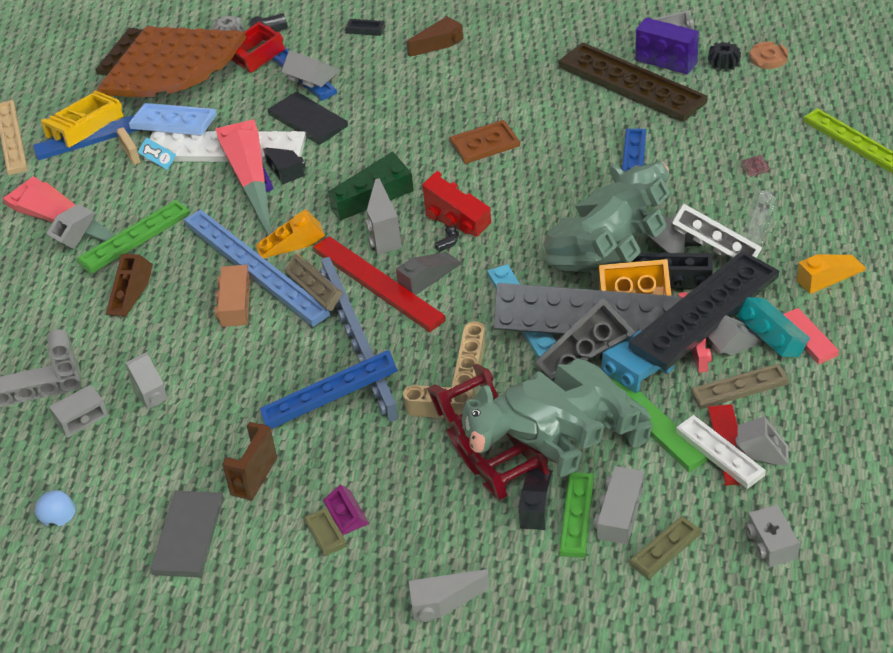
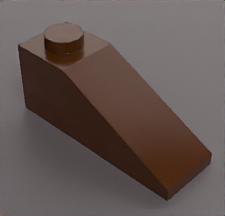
[406,16,464,57]
[106,254,153,317]

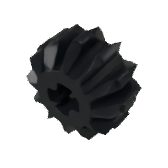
[708,41,741,72]

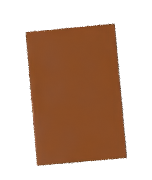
[449,120,520,164]

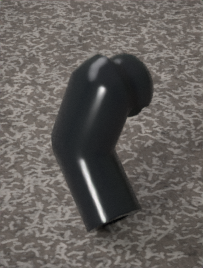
[434,225,459,252]

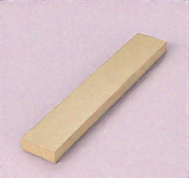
[0,100,28,175]

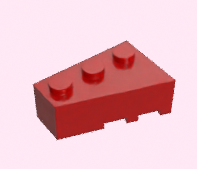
[422,171,491,237]

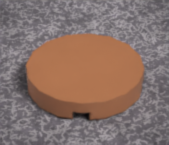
[749,41,789,69]

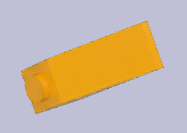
[797,254,866,294]

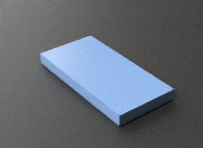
[129,103,217,135]

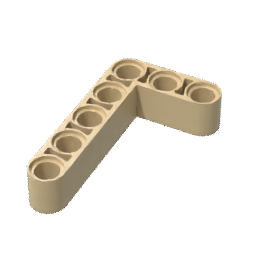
[403,321,486,418]

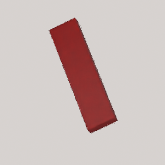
[708,404,745,486]

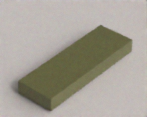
[629,516,701,580]

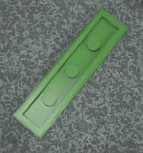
[559,472,594,558]

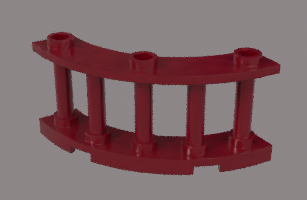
[427,363,550,500]

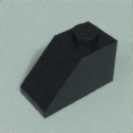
[263,147,306,184]

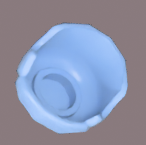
[35,490,76,526]

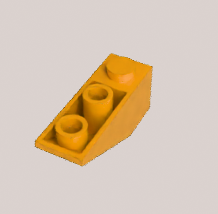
[256,209,325,258]

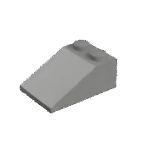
[365,178,402,255]

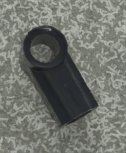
[249,13,288,32]

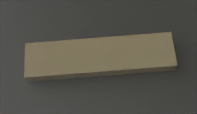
[285,253,343,311]
[691,363,789,410]

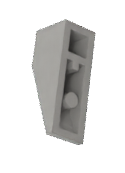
[409,569,490,622]

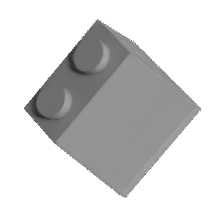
[281,50,339,88]

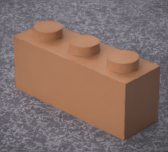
[215,265,251,327]

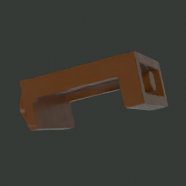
[222,422,277,501]

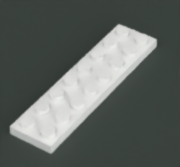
[144,131,306,162]

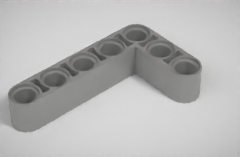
[0,329,81,407]

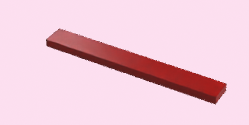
[313,236,446,333]

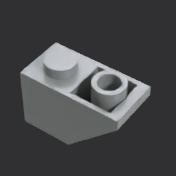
[47,204,96,249]

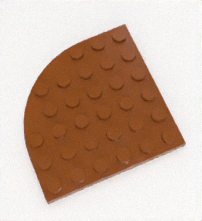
[97,26,246,97]

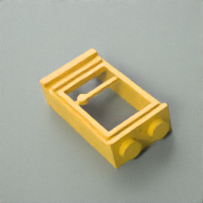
[40,90,123,148]

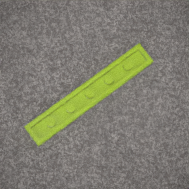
[803,108,893,174]

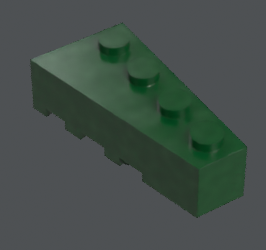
[328,151,414,221]

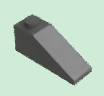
[396,252,461,295]

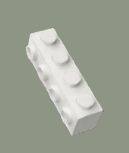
[671,202,762,258]

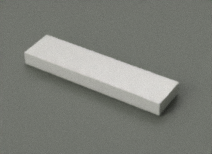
[676,415,766,489]

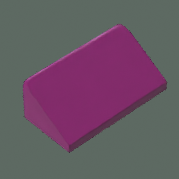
[323,484,370,535]

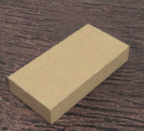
[117,127,140,165]

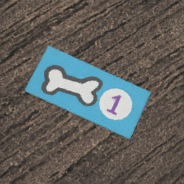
[138,137,176,170]

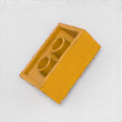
[599,259,671,296]

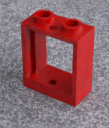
[231,22,285,73]

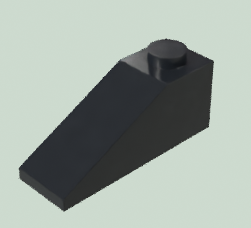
[519,469,553,530]

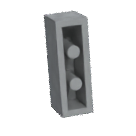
[593,466,645,545]

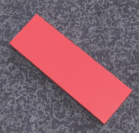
[783,308,839,364]

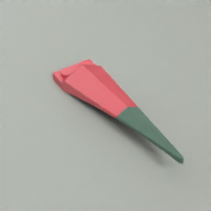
[215,119,271,236]
[3,177,132,253]

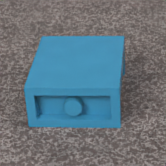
[601,330,674,393]

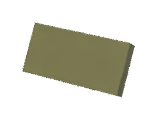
[303,508,347,557]

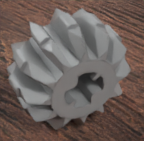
[212,15,244,31]

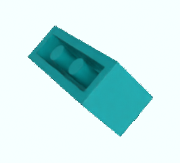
[737,297,810,357]

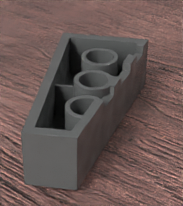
[532,298,636,380]

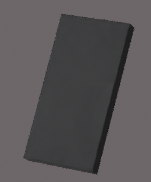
[267,91,348,145]

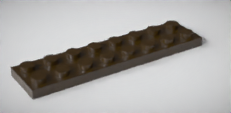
[559,42,708,122]

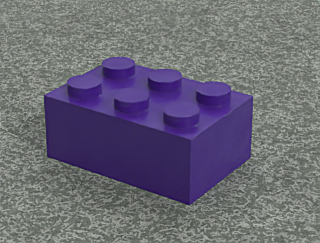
[635,17,699,75]

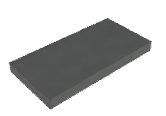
[150,491,224,578]

